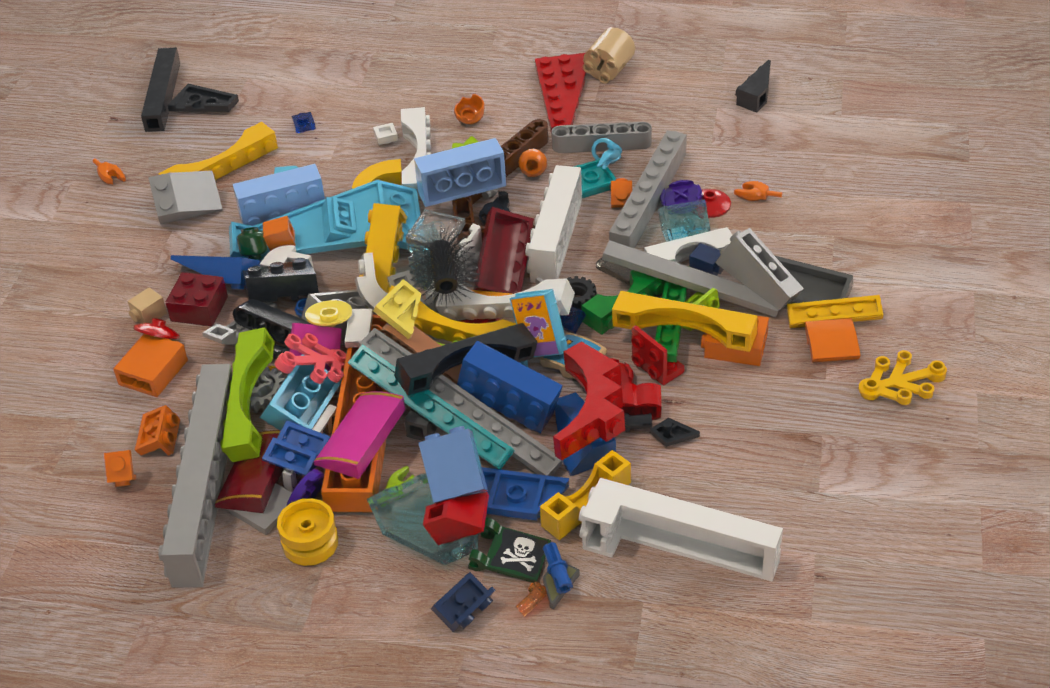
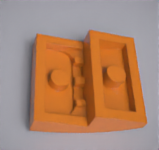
[804,318,861,362]

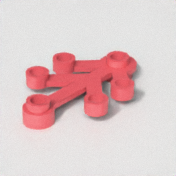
[275,333,346,384]

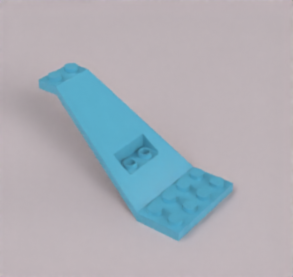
[229,180,425,260]

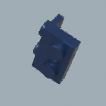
[431,572,496,632]

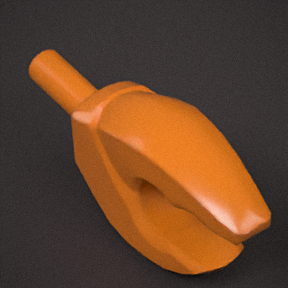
[93,158,126,184]
[734,181,783,201]

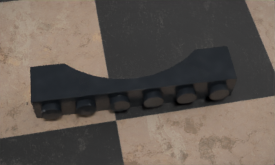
[394,323,537,396]

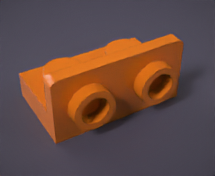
[135,405,180,456]

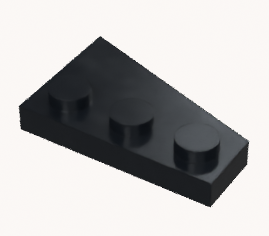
[167,84,239,112]

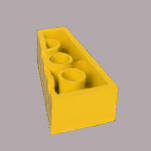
[359,203,407,293]

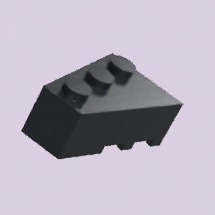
[242,258,319,302]

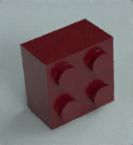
[165,272,228,327]

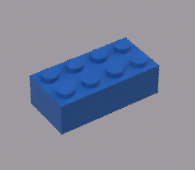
[457,341,563,434]

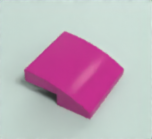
[289,323,342,371]

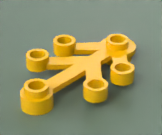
[858,350,947,405]

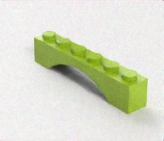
[220,327,275,462]

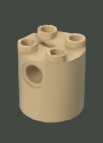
[582,27,635,84]

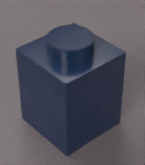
[689,243,724,276]

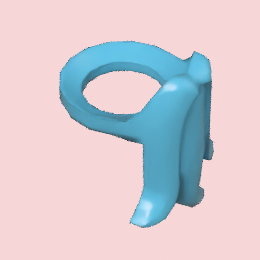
[592,138,622,169]

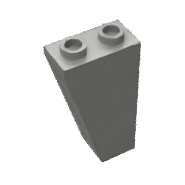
[716,228,804,310]

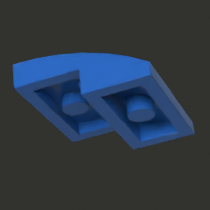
[262,420,331,476]

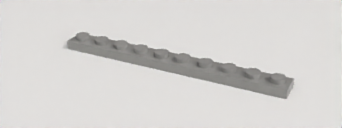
[359,328,563,476]

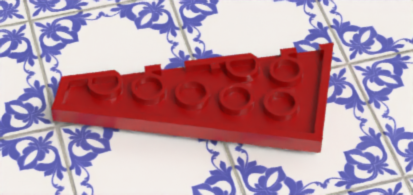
[535,53,586,131]

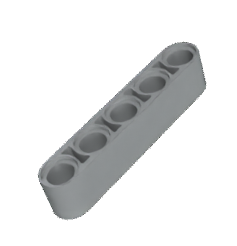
[551,122,652,153]

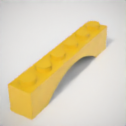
[158,122,278,180]
[381,285,516,342]
[612,291,757,352]

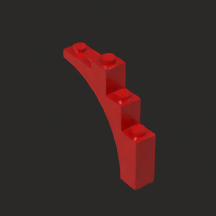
[553,341,625,461]

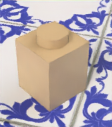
[128,287,167,323]

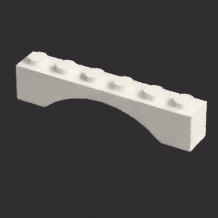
[401,107,431,199]
[435,278,575,320]

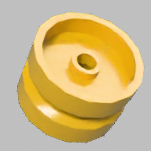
[277,498,338,566]

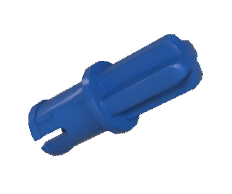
[543,542,573,594]

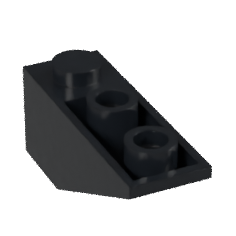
[735,60,771,113]

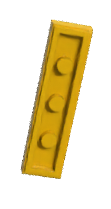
[787,295,883,328]

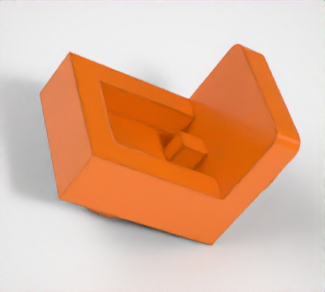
[611,178,632,208]
[104,450,137,487]

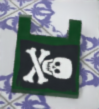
[468,518,551,584]

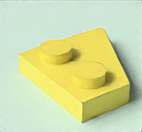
[373,279,421,339]

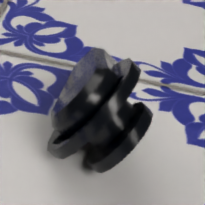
[479,191,510,225]

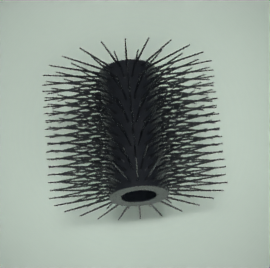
[406,226,480,308]

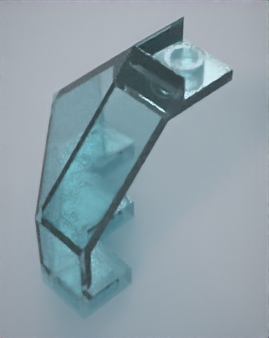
[367,473,479,565]

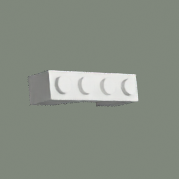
[644,227,732,264]

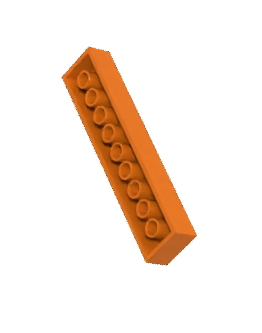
[321,315,387,512]

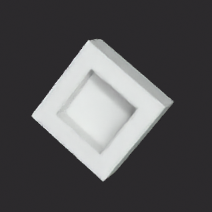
[373,123,398,145]

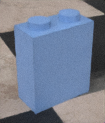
[419,426,488,503]

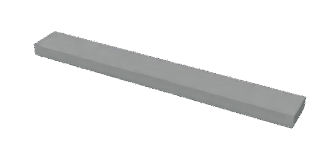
[602,240,778,317]

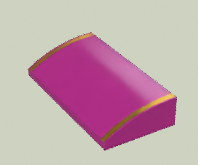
[314,391,405,479]

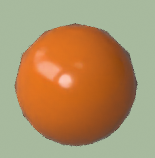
[518,149,548,177]

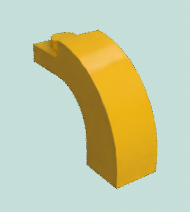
[352,159,402,189]

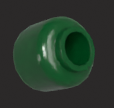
[237,227,267,260]

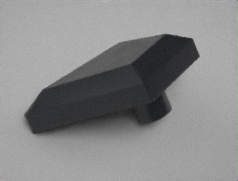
[650,417,700,447]

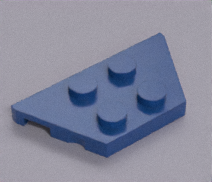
[482,467,569,521]

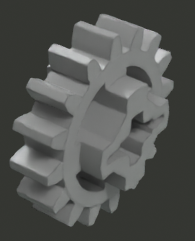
[249,367,285,413]

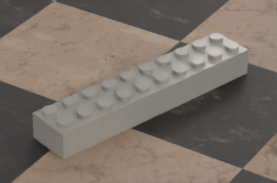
[158,364,233,588]

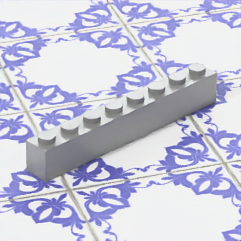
[609,130,687,248]

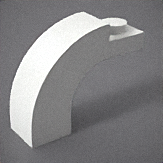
[355,252,388,311]

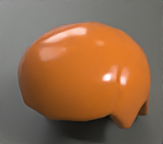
[454,94,485,124]

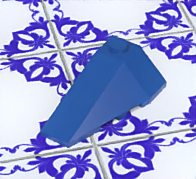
[170,255,262,290]
[555,392,616,476]

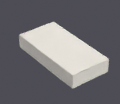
[345,309,373,348]

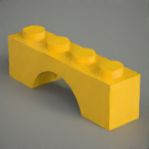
[540,450,631,540]

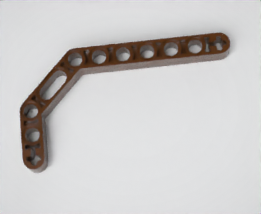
[452,119,549,246]

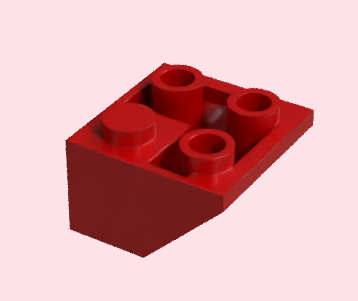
[423,492,489,545]

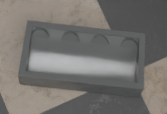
[774,255,853,304]

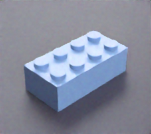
[414,138,506,207]
[233,164,325,226]

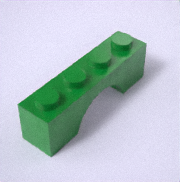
[582,270,665,335]

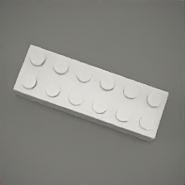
[525,165,582,283]

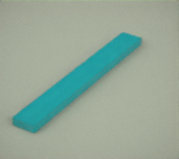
[348,344,515,470]

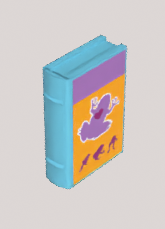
[510,289,568,357]

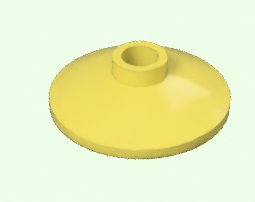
[305,300,352,327]

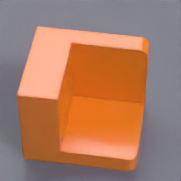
[263,216,295,251]

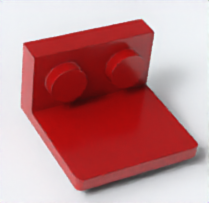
[631,326,685,386]

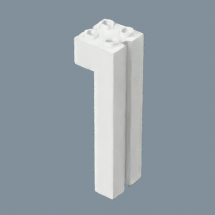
[579,478,783,582]

